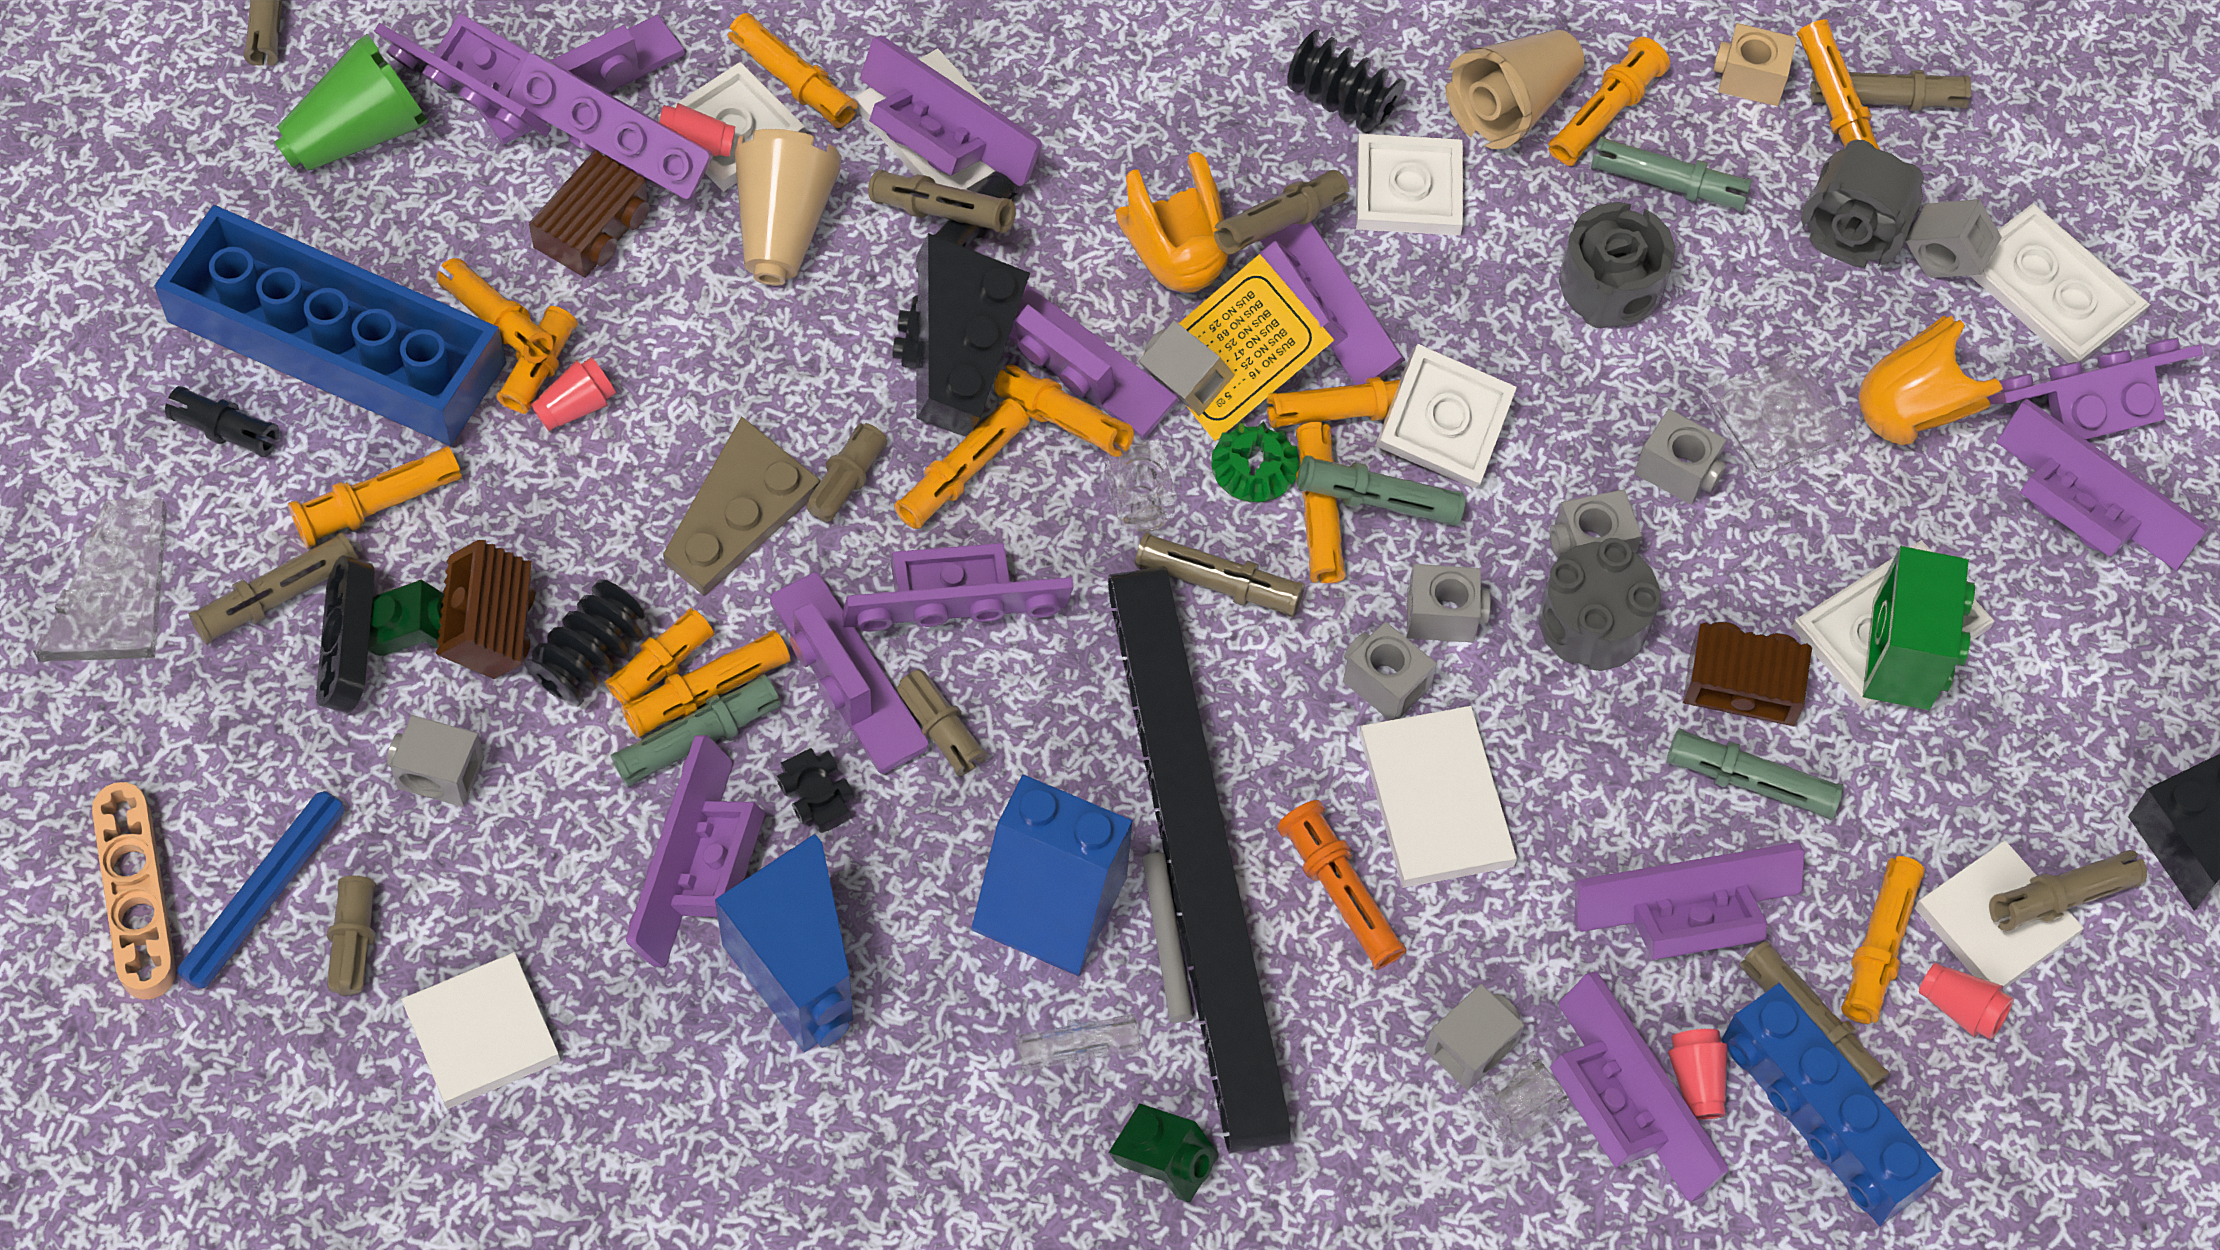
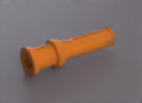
[1276,800,1407,970]

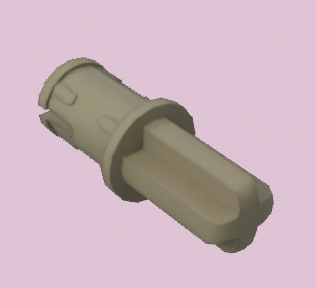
[807,423,887,522]
[897,669,988,777]
[326,875,376,996]

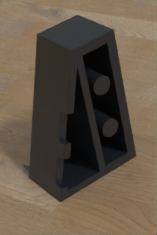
[916,233,1030,437]
[2128,754,2220,911]

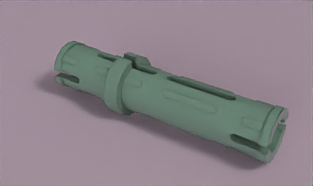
[1591,136,1752,212]
[1297,455,1465,527]
[610,674,781,788]
[1666,728,1844,820]

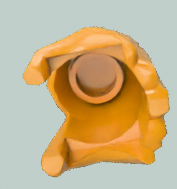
[1115,152,1228,293]
[1858,315,2003,445]

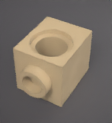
[1713,23,1797,106]

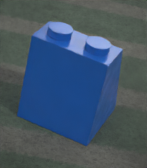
[971,774,1133,976]
[715,834,853,1053]

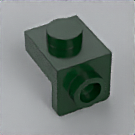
[368,579,445,656]
[1108,1103,1218,1202]

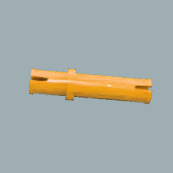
[728,13,858,129]
[1796,19,1880,150]
[437,258,554,364]
[994,364,1134,457]
[1267,377,1401,429]
[894,398,1030,529]
[1296,422,1346,583]
[621,629,790,738]
[1841,856,1925,1024]

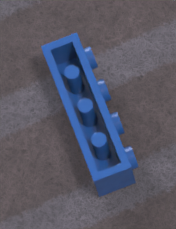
[1721,982,1942,1227]

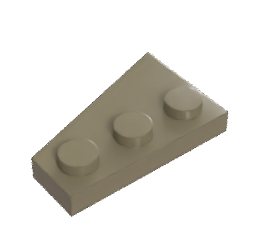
[663,416,821,596]

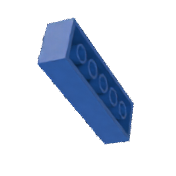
[154,204,507,446]

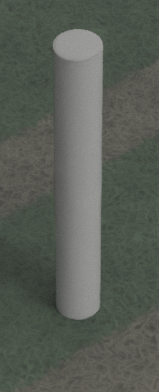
[1142,852,1194,1023]

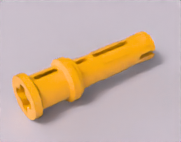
[1548,36,1670,166]
[288,446,462,549]

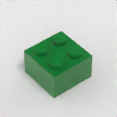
[1862,546,1975,711]

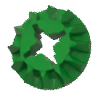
[1211,421,1299,502]

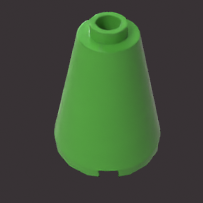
[274,34,429,171]

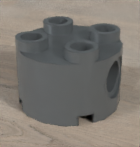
[1801,140,1924,267]
[1559,202,1675,329]
[1538,538,1661,671]

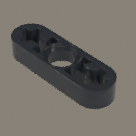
[316,555,375,713]

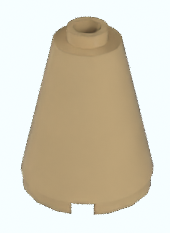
[1446,30,1584,149]
[735,129,842,286]

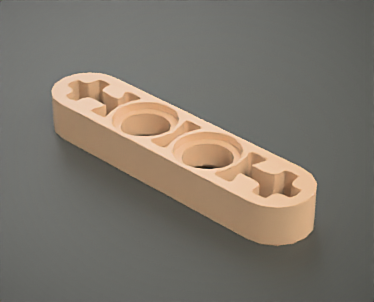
[92,782,176,1000]

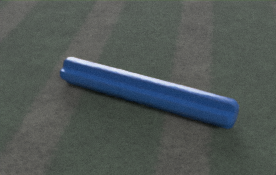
[177,791,345,989]

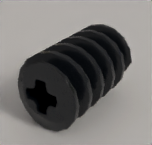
[1287,29,1406,133]
[524,579,645,707]

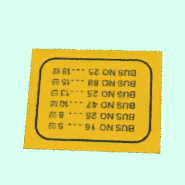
[1143,254,1334,441]

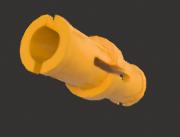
[496,306,578,414]
[604,607,715,705]

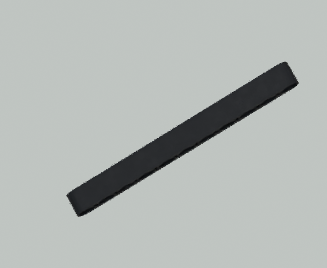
[1108,566,1291,1154]

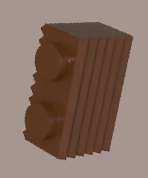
[529,150,649,278]
[435,540,536,679]
[1682,622,1812,727]

